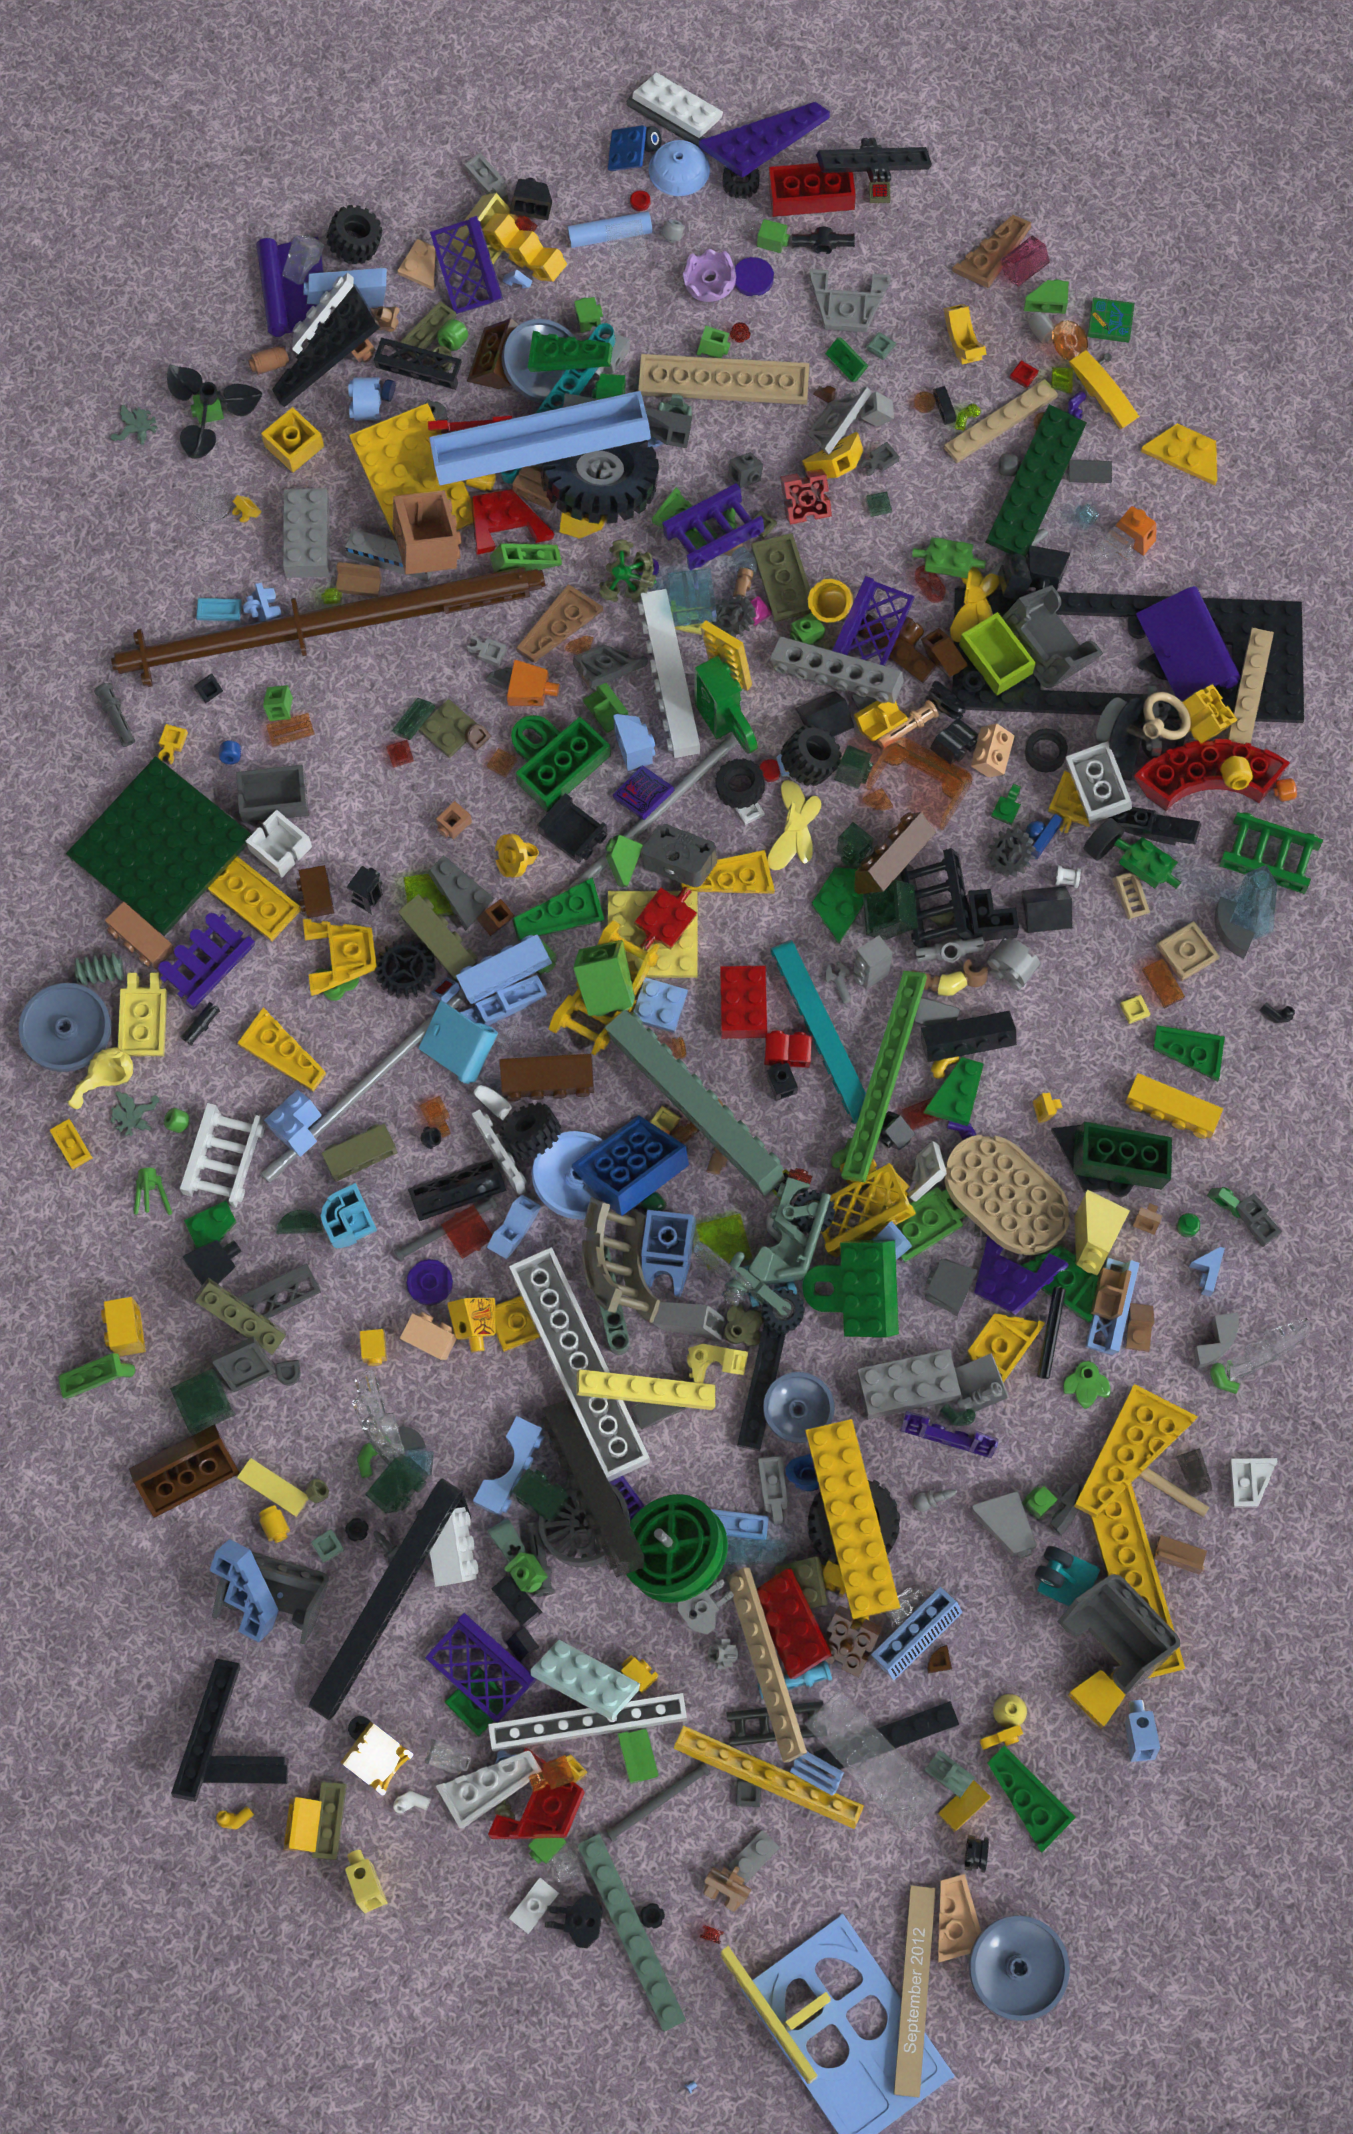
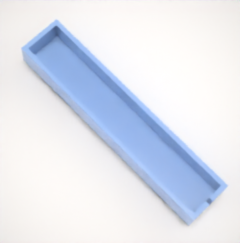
[429,391,651,485]

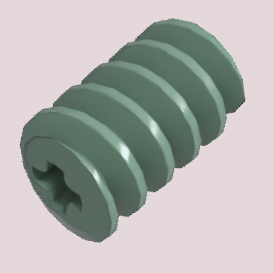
[75,953,124,985]

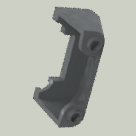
[1002,585,1103,688]

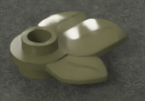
[724,1302,764,1346]

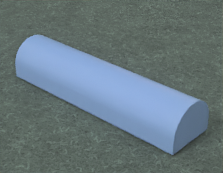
[567,211,652,248]

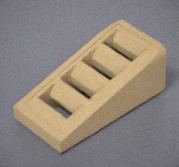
[1112,872,1150,920]

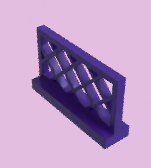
[430,216,504,314]
[832,576,915,666]
[425,1613,537,1723]

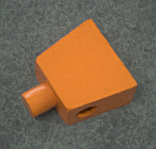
[1111,506,1156,556]
[507,660,560,706]

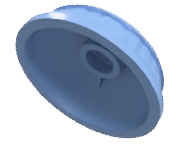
[649,140,710,196]

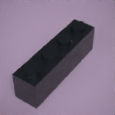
[921,1010,1017,1062]

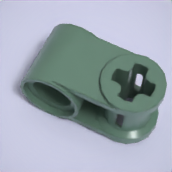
[487,1517,527,1563]

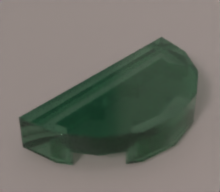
[276,1209,323,1235]

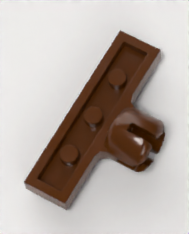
[858,614,937,683]

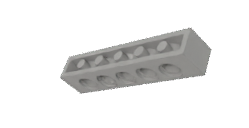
[770,636,904,704]

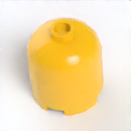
[808,579,854,623]

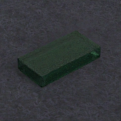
[392,698,436,740]

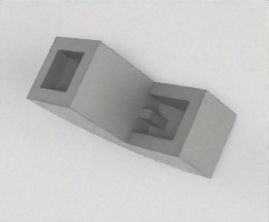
[1193,1313,1239,1369]

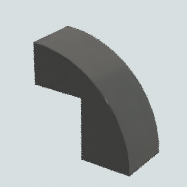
[1214,897,1255,959]

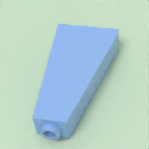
[303,268,387,308]

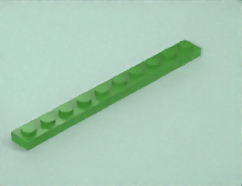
[841,971,927,1183]

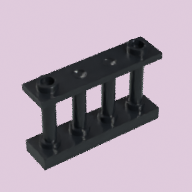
[900,848,974,948]

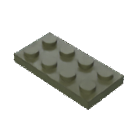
[751,533,812,622]

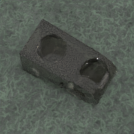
[1176,1448,1212,1497]

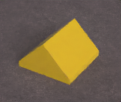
[283,1797,322,1852]

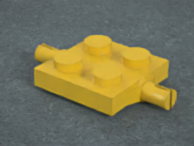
[1048,771,1091,833]

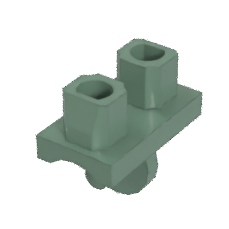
[924,1750,975,1798]

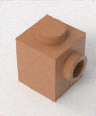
[351,338,376,363]

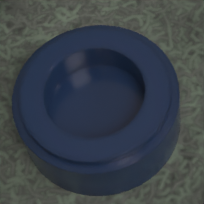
[381,379,396,402]

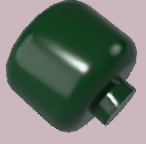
[641,1192,667,1214]

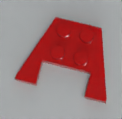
[428,416,512,434]
[471,489,555,555]
[488,1748,585,1839]

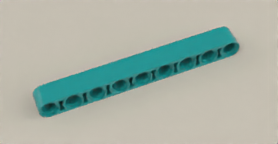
[500,323,616,484]
[770,940,866,1125]

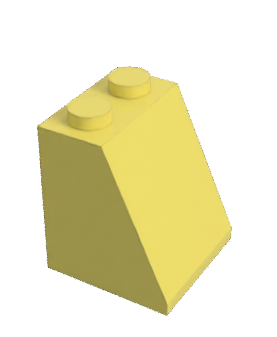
[1074,1190,1130,1275]

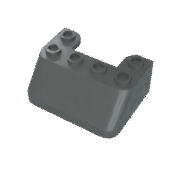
[1057,1574,1180,1695]

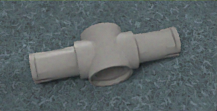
[915,936,985,963]

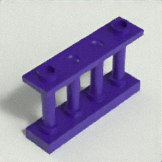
[662,483,764,571]

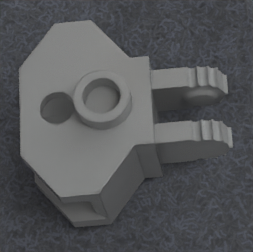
[678,1579,734,1634]

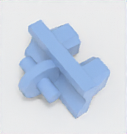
[243,583,281,622]

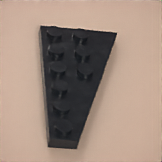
[272,283,380,407]

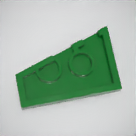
[924,1057,984,1126]

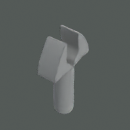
[826,961,851,1004]

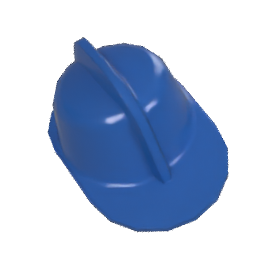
[785,1453,819,1492]

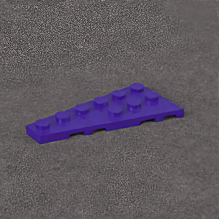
[699,102,830,178]

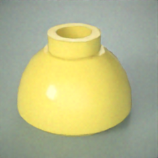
[993,1694,1027,1728]

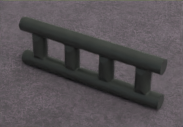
[726,1701,827,1747]

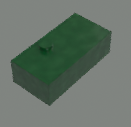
[1073,1121,1172,1190]

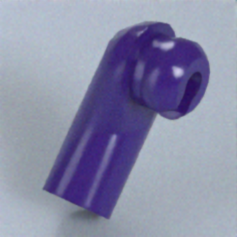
[1068,391,1086,419]

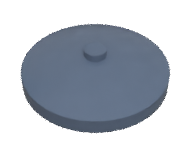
[502,319,585,403]
[19,983,111,1072]
[969,1915,1070,2021]

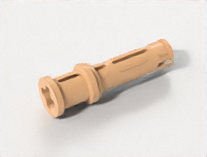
[876,700,939,750]

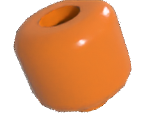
[1273,778,1297,802]

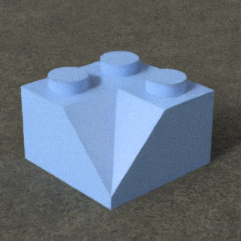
[613,714,655,771]

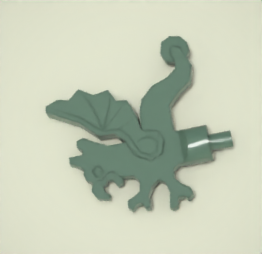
[111,405,158,445]
[111,1092,159,1136]

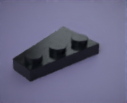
[1051,1125,1108,1193]

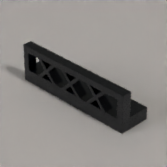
[373,337,462,390]
[408,1159,507,1221]
[203,1756,289,1784]

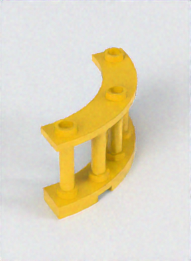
[548,920,660,1056]

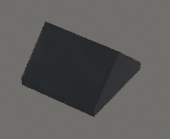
[796,691,854,737]
[1021,886,1073,933]

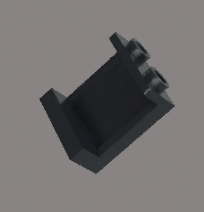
[537,793,608,863]

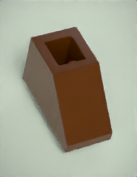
[921,628,968,678]

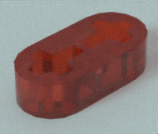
[914,565,946,603]

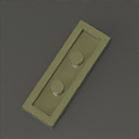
[400,301,457,358]
[312,1782,347,1860]

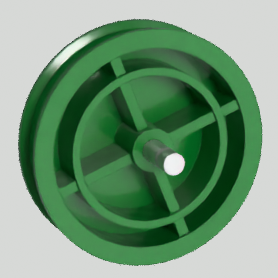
[621,1494,728,1603]

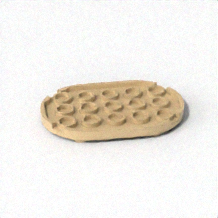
[944,1135,1070,1255]

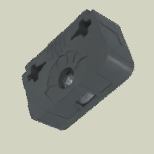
[641,824,717,887]

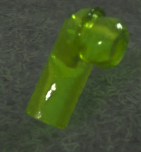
[955,403,981,431]

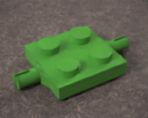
[912,537,986,578]

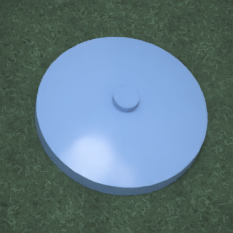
[532,1131,610,1220]

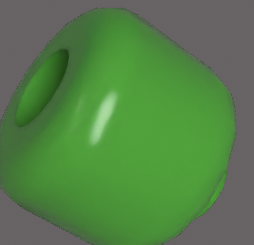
[164,1108,189,1133]

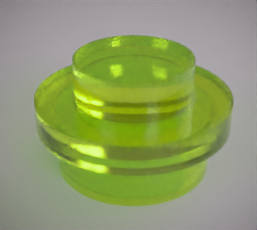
[321,588,343,604]

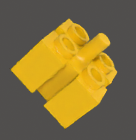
[1178,684,1237,743]

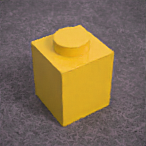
[359,1329,387,1366]

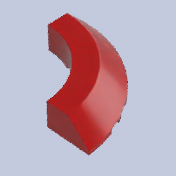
[1134,739,1290,811]

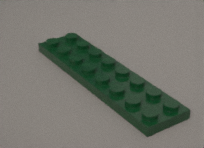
[985,404,1087,558]

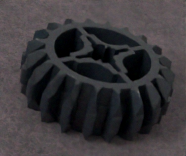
[374,939,436,1000]

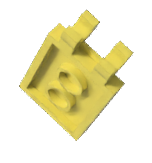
[118,973,167,1056]

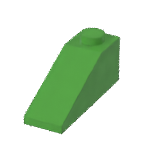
[490,543,562,572]

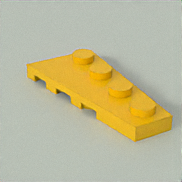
[680,850,775,894]
[238,1007,326,1092]

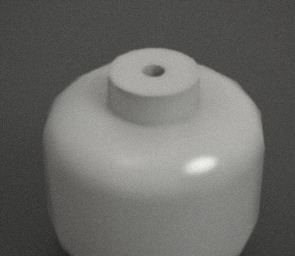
[662,219,684,243]

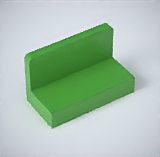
[618,1729,658,1784]

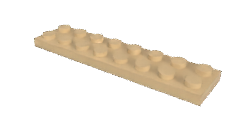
[638,354,810,405]

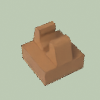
[1133,1203,1162,1235]

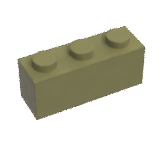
[322,1123,398,1182]

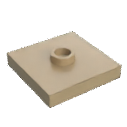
[1156,921,1220,982]

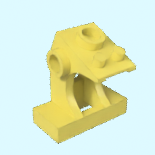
[687,1344,748,1383]

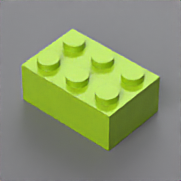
[959,612,1035,696]

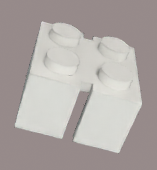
[246,810,312,878]

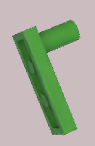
[58,1353,135,1399]

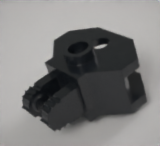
[545,1895,603,1949]

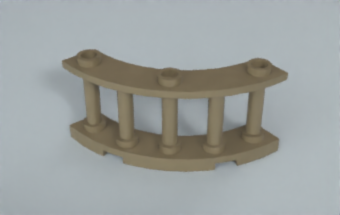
[582,1197,660,1323]

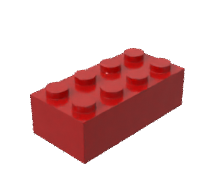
[768,163,856,217]

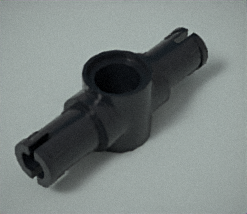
[792,226,855,254]

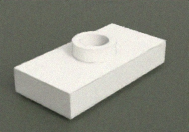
[509,1878,560,1934]

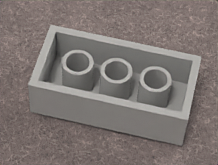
[283,488,330,578]
[856,1349,961,1420]

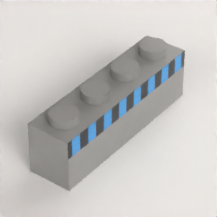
[345,529,433,581]

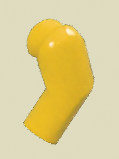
[931,1056,959,1079]
[216,1806,254,1830]

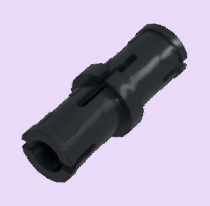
[180,1002,220,1046]

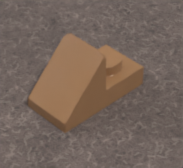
[1125,1303,1154,1352]

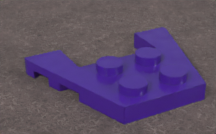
[974,1236,1069,1315]

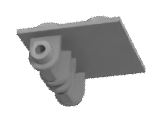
[955,1353,1009,1414]

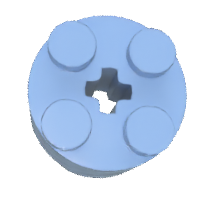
[348,377,381,421]

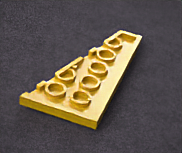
[1074,1384,1198,1518]

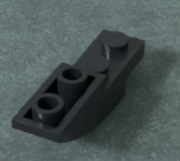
[1108,807,1201,845]

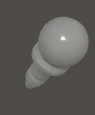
[913,1489,957,1512]

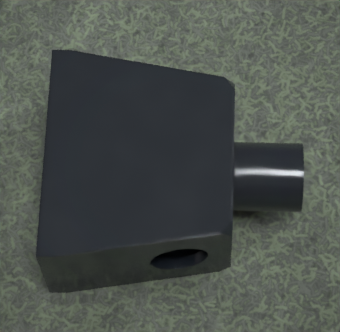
[509,177,552,221]
[1026,545,1070,592]
[182,1240,242,1286]

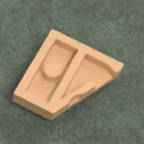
[397,239,436,290]

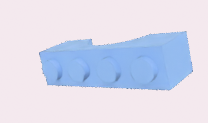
[473,1416,545,1517]

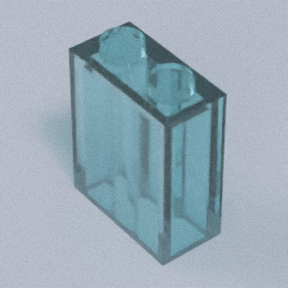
[667,568,717,627]

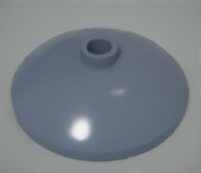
[763,1372,835,1443]

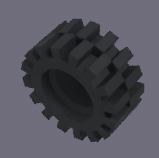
[723,167,760,200]

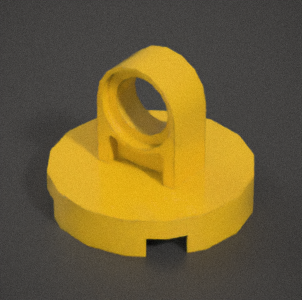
[495,833,539,878]

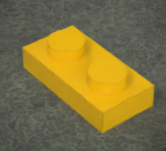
[50,1118,93,1170]

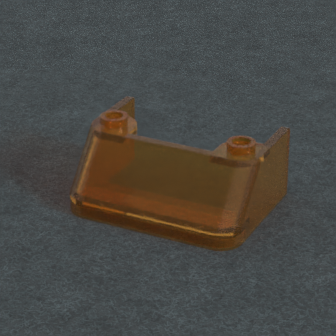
[867,737,973,830]

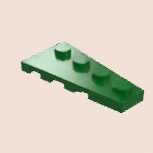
[527,331,613,372]
[987,1745,1076,1853]

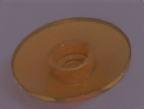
[1052,320,1088,361]

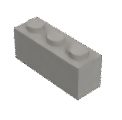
[853,935,893,990]

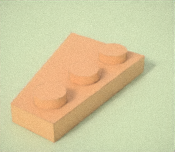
[938,1874,981,1963]

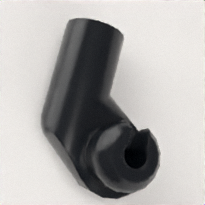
[1259,1002,1295,1023]

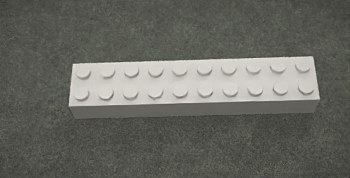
[509,1247,650,1482]

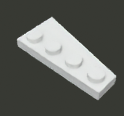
[472,1109,527,1196]

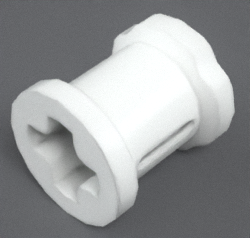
[1055,865,1081,888]

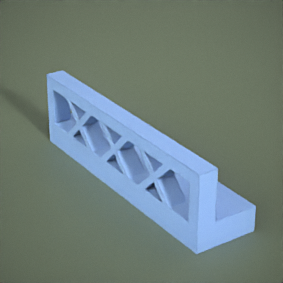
[1085,1258,1139,1355]

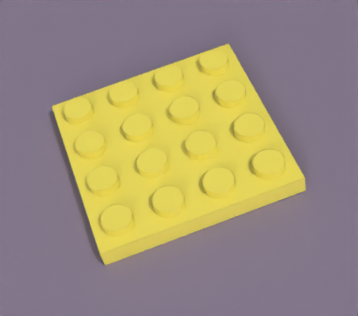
[608,891,698,978]

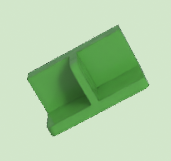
[583,683,628,733]

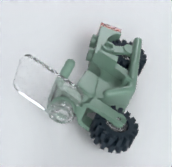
[693,1168,835,1333]

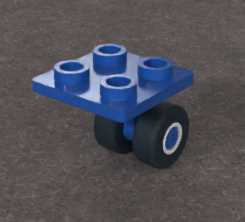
[608,125,662,171]

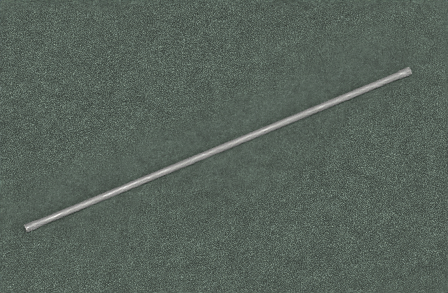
[260,733,739,1183]

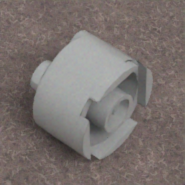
[987,938,1040,991]

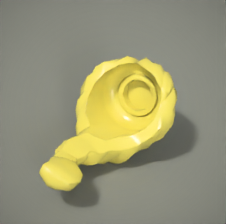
[67,1047,133,1109]

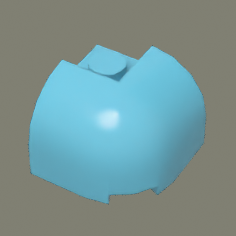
[320,1183,377,1248]

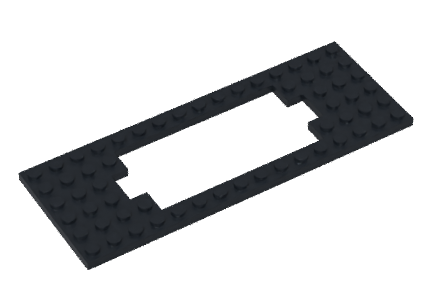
[952,588,1304,723]

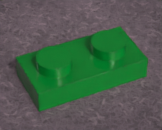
[825,337,868,382]

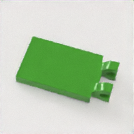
[895,1186,968,1263]

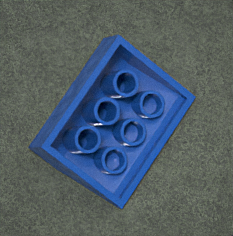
[572,1115,689,1216]

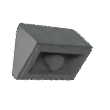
[914,997,960,1026]

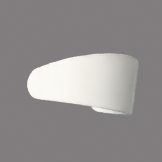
[474,1085,512,1121]

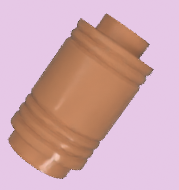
[248,346,289,375]

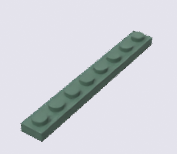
[578,1834,686,2032]

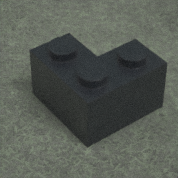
[967,889,1019,941]

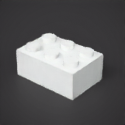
[1066,741,1132,824]
[430,1507,478,1587]

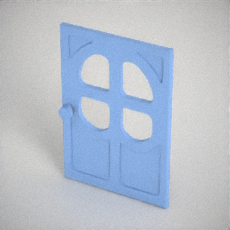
[741,1914,955,2134]

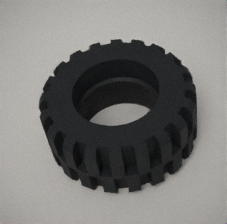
[807,1480,900,1565]

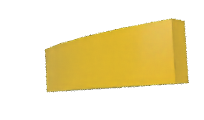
[1069,350,1140,429]

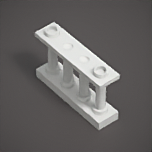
[180,1103,265,1208]

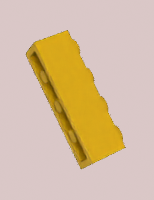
[1125,1073,1224,1139]

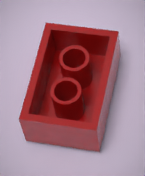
[720,965,767,1039]

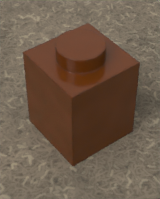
[477,899,515,937]

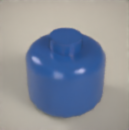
[219,740,241,764]

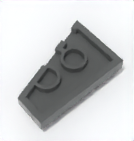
[428,855,495,931]

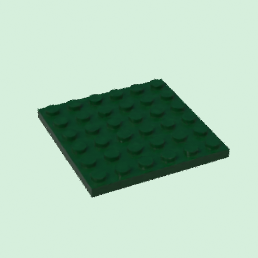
[66,756,252,936]

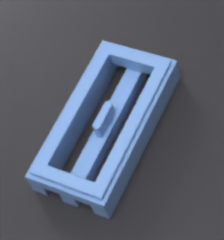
[790,1752,844,1796]

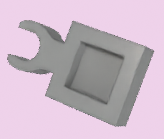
[466,636,507,667]

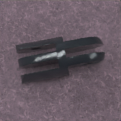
[925,681,966,720]

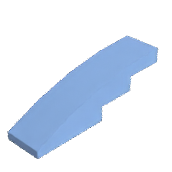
[460,975,547,1026]

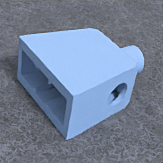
[1125,1700,1160,1762]

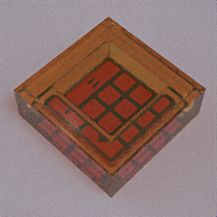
[487,748,517,778]

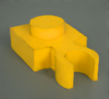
[158,724,188,765]
[979,1724,1023,1750]

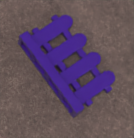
[158,913,255,1010]

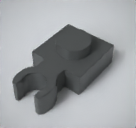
[861,442,900,476]

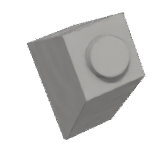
[652,1301,726,1341]
[970,1491,1037,1559]

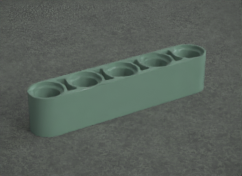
[599,1246,630,1355]

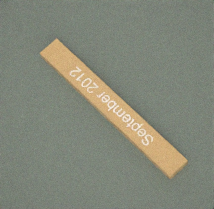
[894,1885,936,2098]

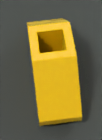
[802,432,864,479]

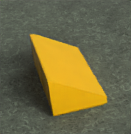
[938,1780,991,1832]

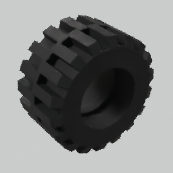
[326,205,382,264]
[781,725,842,786]

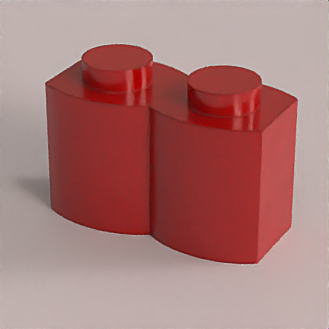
[764,1030,812,1068]

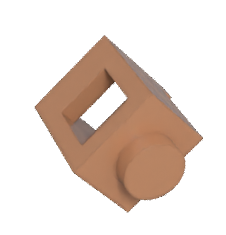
[436,801,472,839]

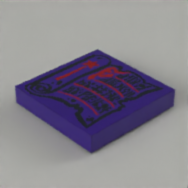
[612,765,675,820]

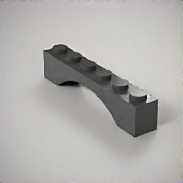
[563,393,692,448]

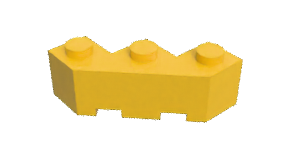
[482,213,567,282]

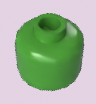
[437,319,468,351]

